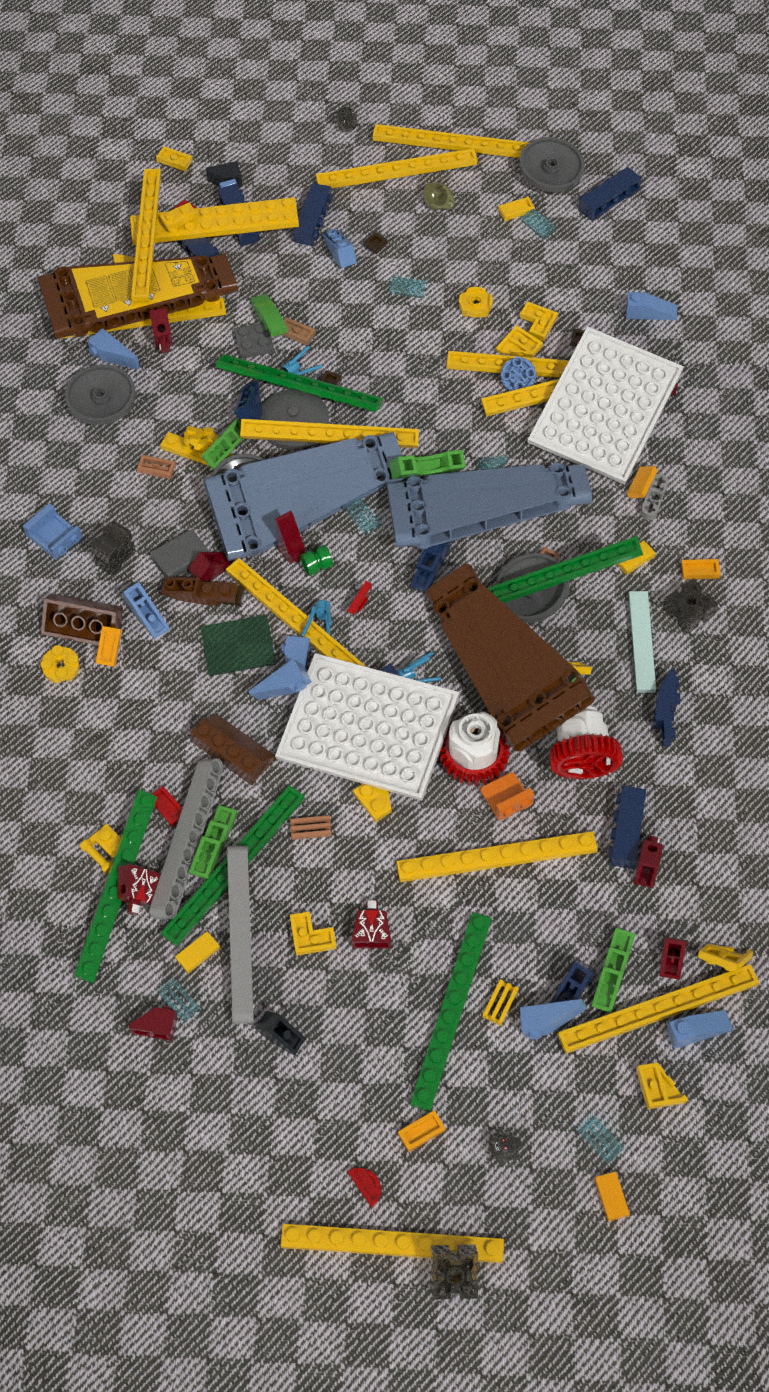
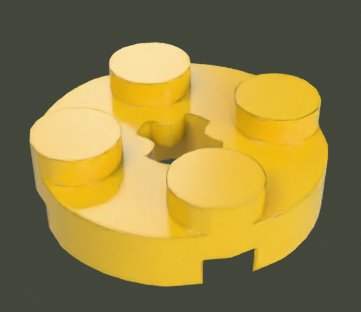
[459,287,493,318]
[183,426,218,451]
[41,645,80,683]

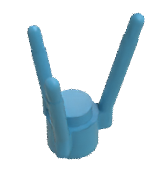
[282,346,323,375]
[302,600,332,636]
[397,651,441,683]

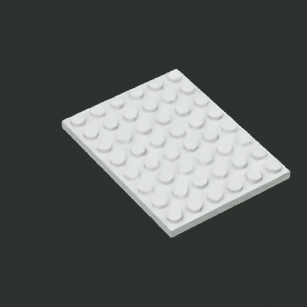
[527,326,684,485]
[275,653,460,801]

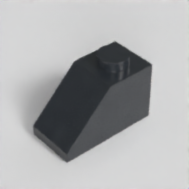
[206,161,243,187]
[254,1011,306,1056]

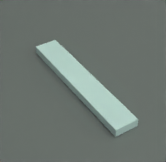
[629,591,656,693]

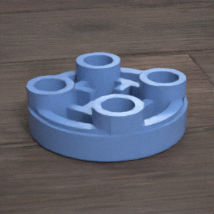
[501,356,536,391]

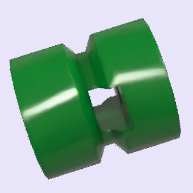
[300,545,333,576]

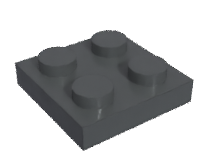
[234,323,274,359]

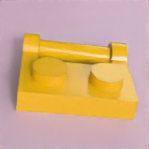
[80,824,121,874]

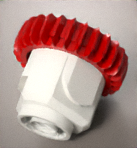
[549,706,623,780]
[439,712,510,786]

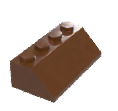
[41,593,123,645]
[190,714,276,785]

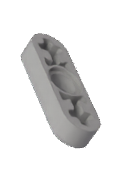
[641,474,668,520]

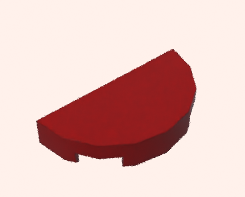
[347,581,372,615]
[347,1168,381,1209]

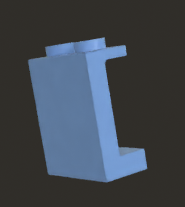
[23,503,82,560]

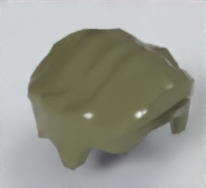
[423,182,455,210]

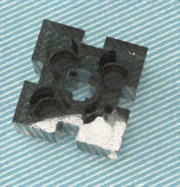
[90,520,136,576]
[662,578,718,634]
[431,1244,478,1300]

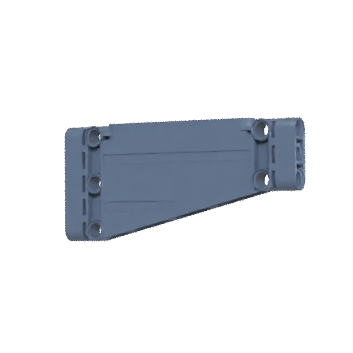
[203,432,408,561]
[387,463,592,549]

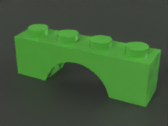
[389,450,466,479]

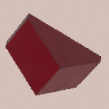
[659,937,686,980]

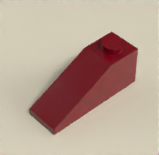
[275,510,305,564]

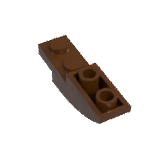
[161,577,238,606]

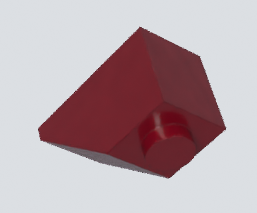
[188,552,232,581]
[129,1006,178,1041]

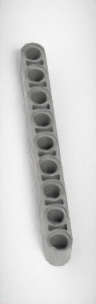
[150,758,223,919]
[227,845,253,1024]

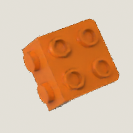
[481,772,534,821]

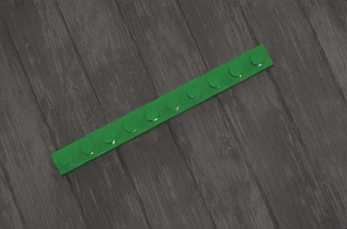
[216,354,383,412]
[487,536,643,603]
[161,785,305,947]
[73,789,157,984]
[410,912,492,1112]

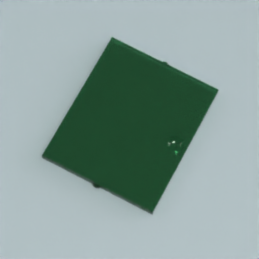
[201,615,276,676]

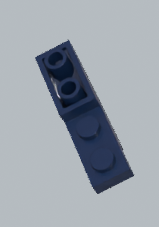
[410,541,453,593]
[653,669,681,746]

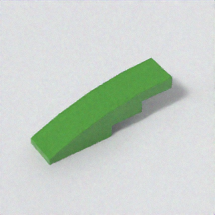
[250,294,288,337]
[201,418,242,470]
[189,805,238,879]
[591,928,635,1013]

